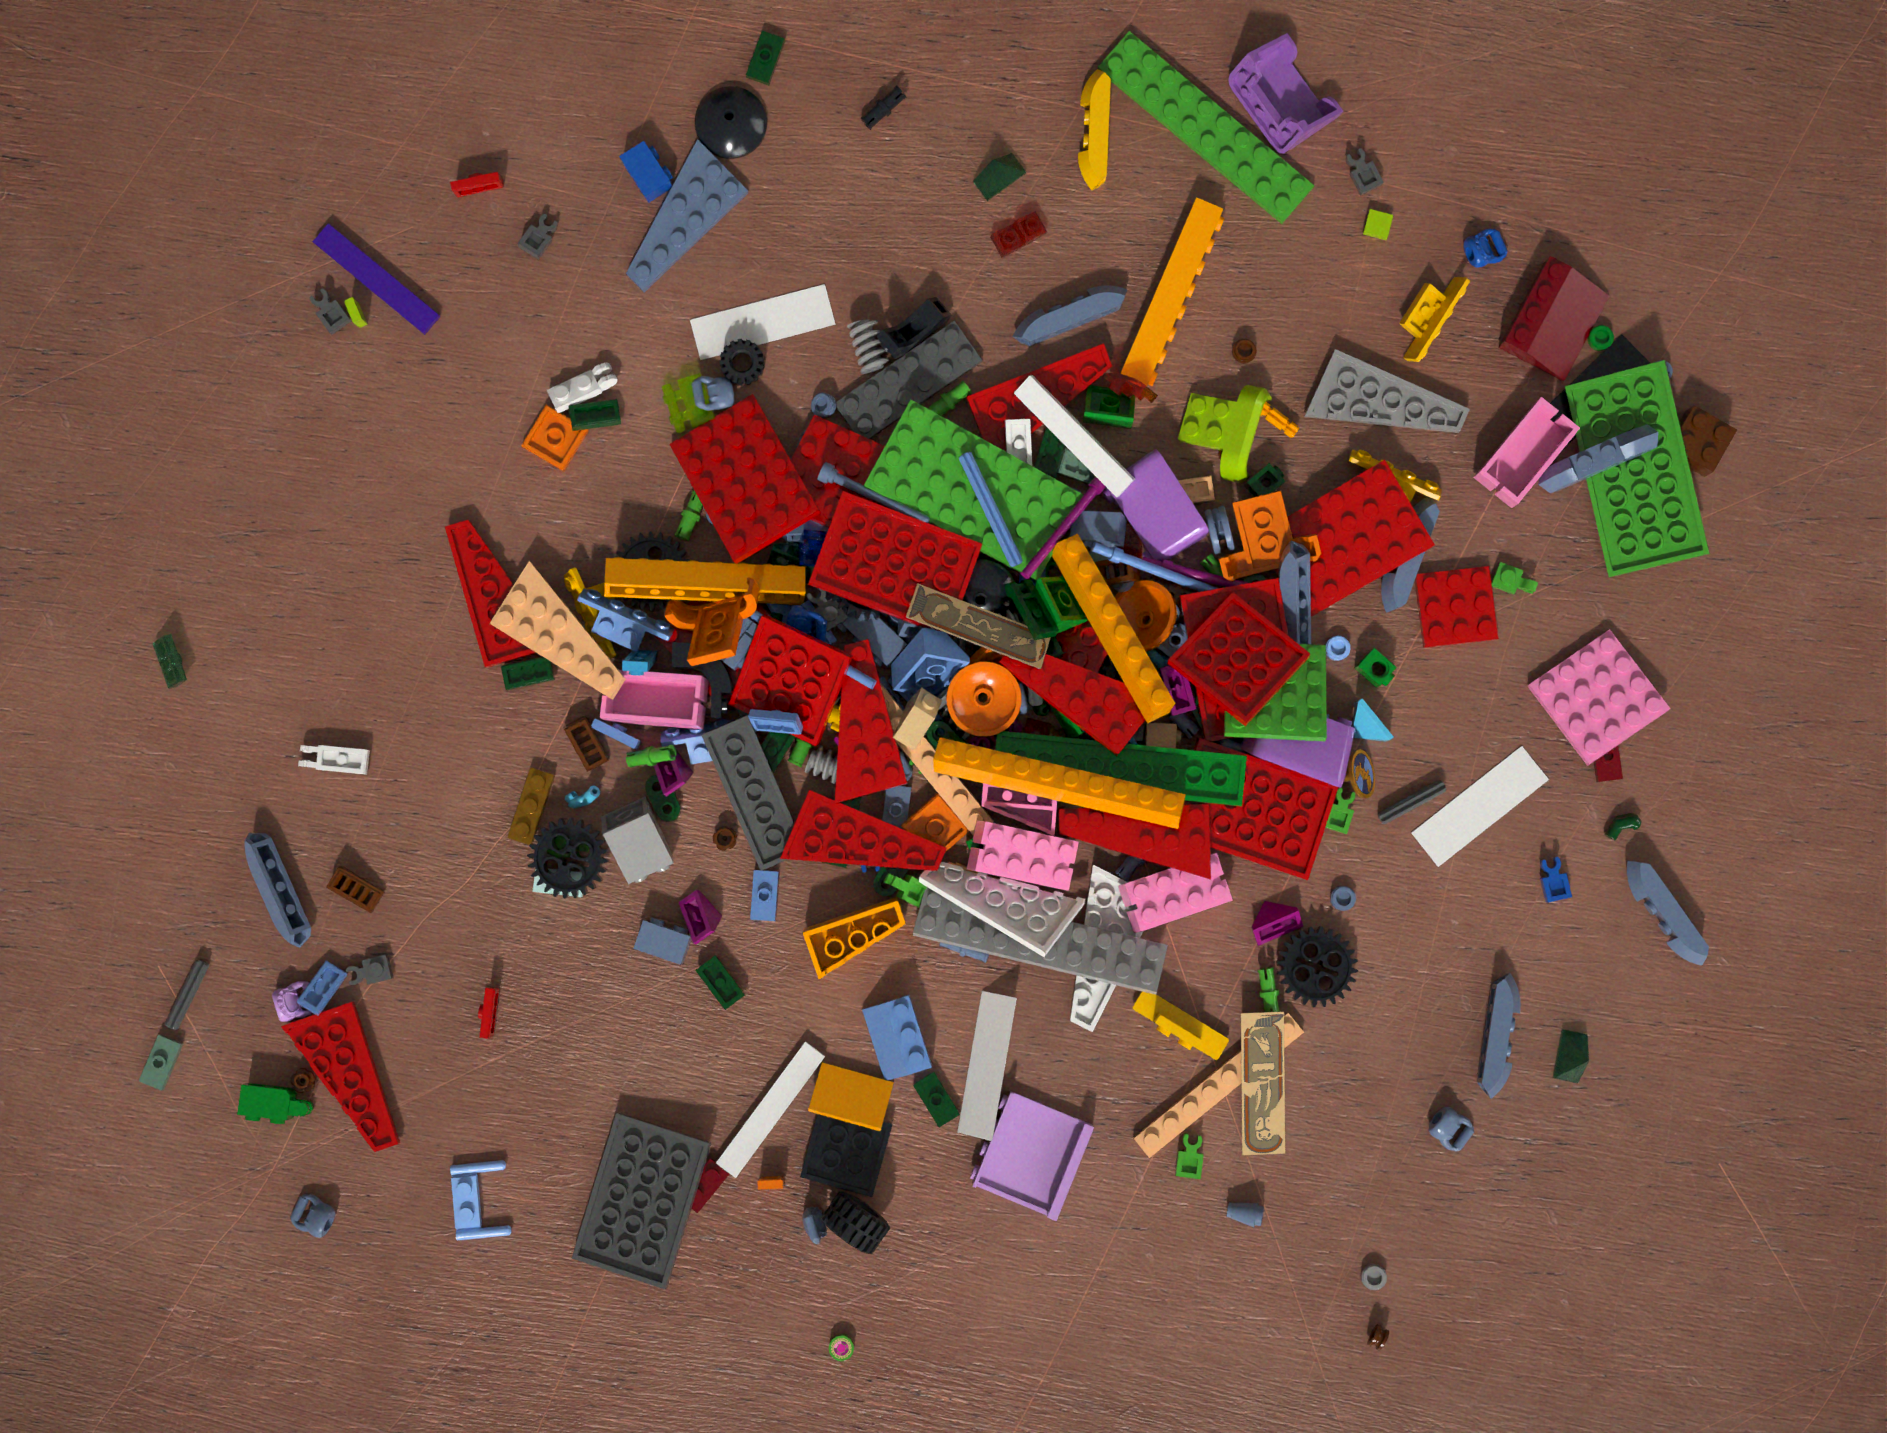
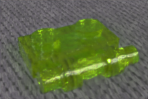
[662,373,715,433]

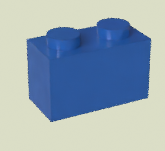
[619,141,673,203]

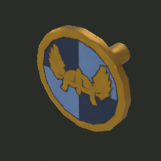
[1344,749,1375,799]

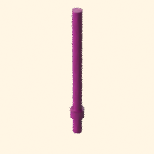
[1021,477,1106,579]
[1142,557,1248,587]

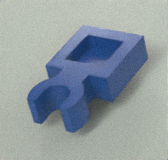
[1540,857,1572,903]

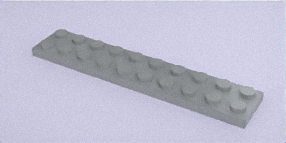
[913,887,1168,995]

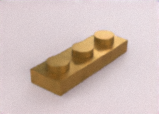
[507,767,555,845]

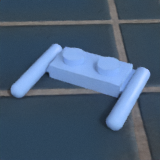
[450,1160,512,1240]

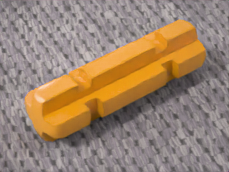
[1261,402,1299,438]

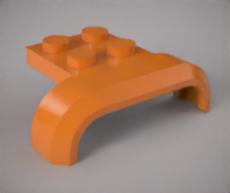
[1219,490,1321,581]
[664,577,759,666]

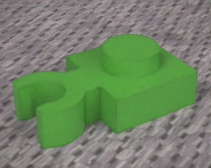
[1325,788,1355,834]
[1175,1133,1204,1179]

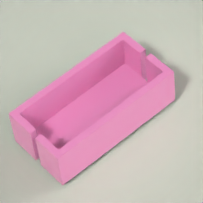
[1473,397,1580,508]
[600,670,709,729]
[967,820,1079,891]
[1118,853,1233,933]

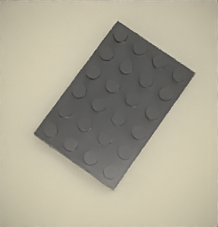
[572,1113,711,1289]

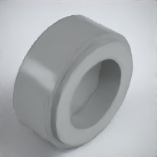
[1360,1264,1387,1290]

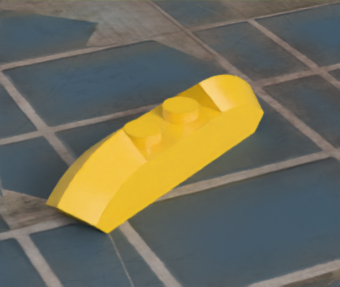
[1078,69,1111,190]

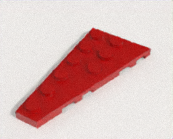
[966,343,1112,451]
[445,520,536,668]
[835,639,908,803]
[780,790,947,871]
[1059,804,1212,880]
[281,1001,400,1152]

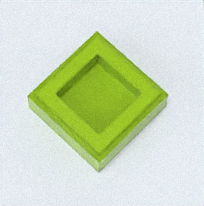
[1363,209,1393,240]
[344,297,368,328]

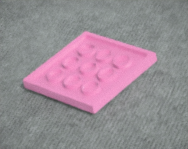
[1528,629,1671,766]

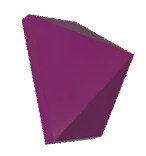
[1159,665,1196,716]
[654,750,693,797]
[679,889,722,944]
[1251,901,1303,946]

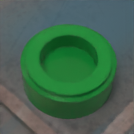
[1587,325,1614,351]

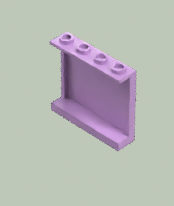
[970,1091,1094,1221]

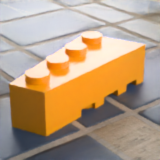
[803,897,906,979]

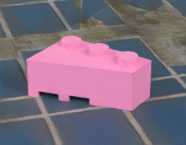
[982,783,1057,836]

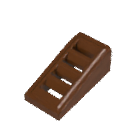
[1094,555,1140,586]
[564,716,609,772]
[326,866,385,913]

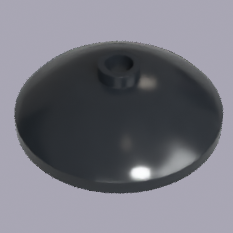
[695,86,767,159]
[962,559,1016,617]

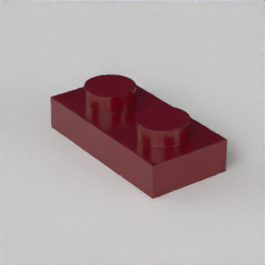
[692,1158,730,1213]

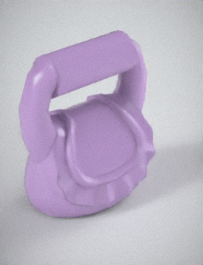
[272,981,313,1022]

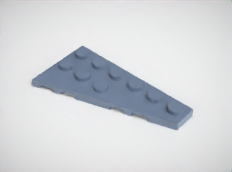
[626,139,749,292]

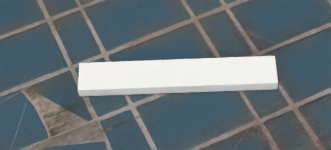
[1014,375,1135,497]
[716,1041,825,1178]

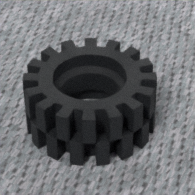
[719,339,765,386]

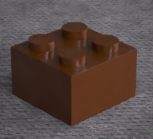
[1679,405,1737,477]

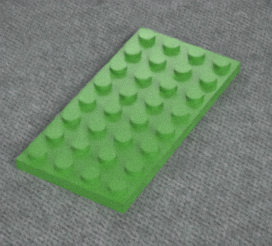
[1565,360,1710,577]
[864,400,1083,581]

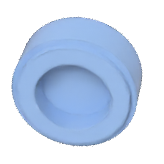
[1325,636,1350,661]

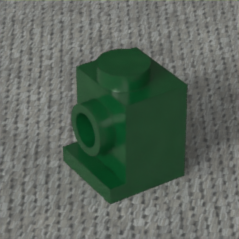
[1244,463,1285,497]

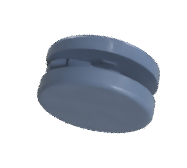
[1204,506,1235,554]

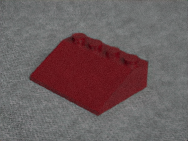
[1498,256,1609,382]

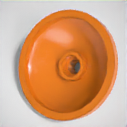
[1115,580,1177,651]
[946,661,1021,736]

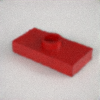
[450,172,504,197]
[478,987,499,1039]

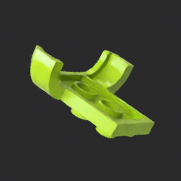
[1178,385,1272,483]

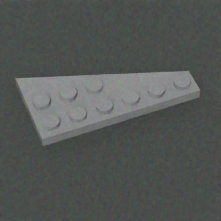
[1304,349,1470,433]

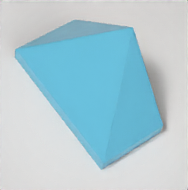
[1352,699,1393,742]

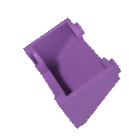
[1228,33,1343,153]
[1102,449,1209,561]
[1241,716,1355,788]

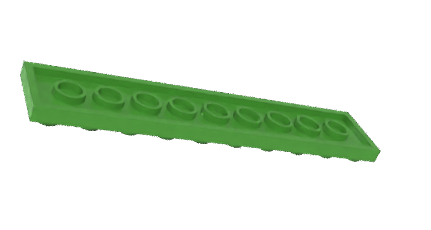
[1098,31,1315,224]

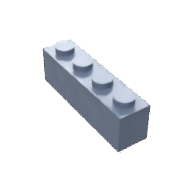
[815,591,907,668]

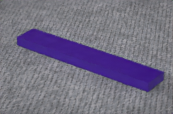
[312,224,440,335]

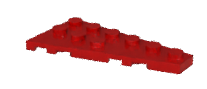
[998,654,1145,756]

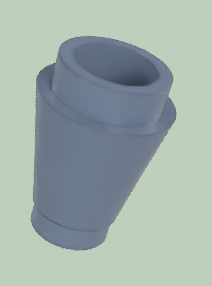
[1227,1202,1264,1228]

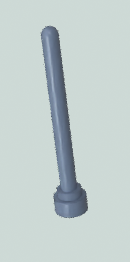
[817,462,929,523]

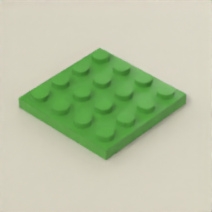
[1224,644,1327,741]

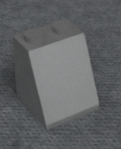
[601,796,674,884]

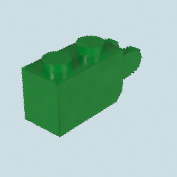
[237,1083,314,1124]

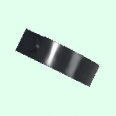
[877,297,952,359]
[672,642,733,719]

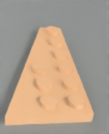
[490,561,626,700]

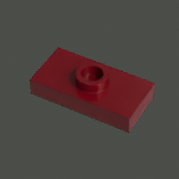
[1593,746,1623,782]

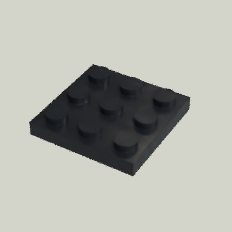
[800,1114,893,1197]

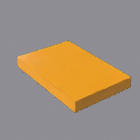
[808,1063,894,1131]

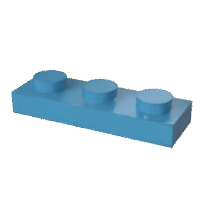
[622,650,658,676]

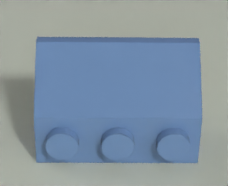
[891,628,970,697]
[862,994,932,1080]

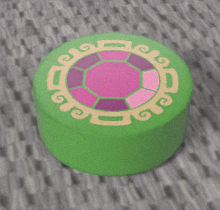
[829,1334,854,1361]

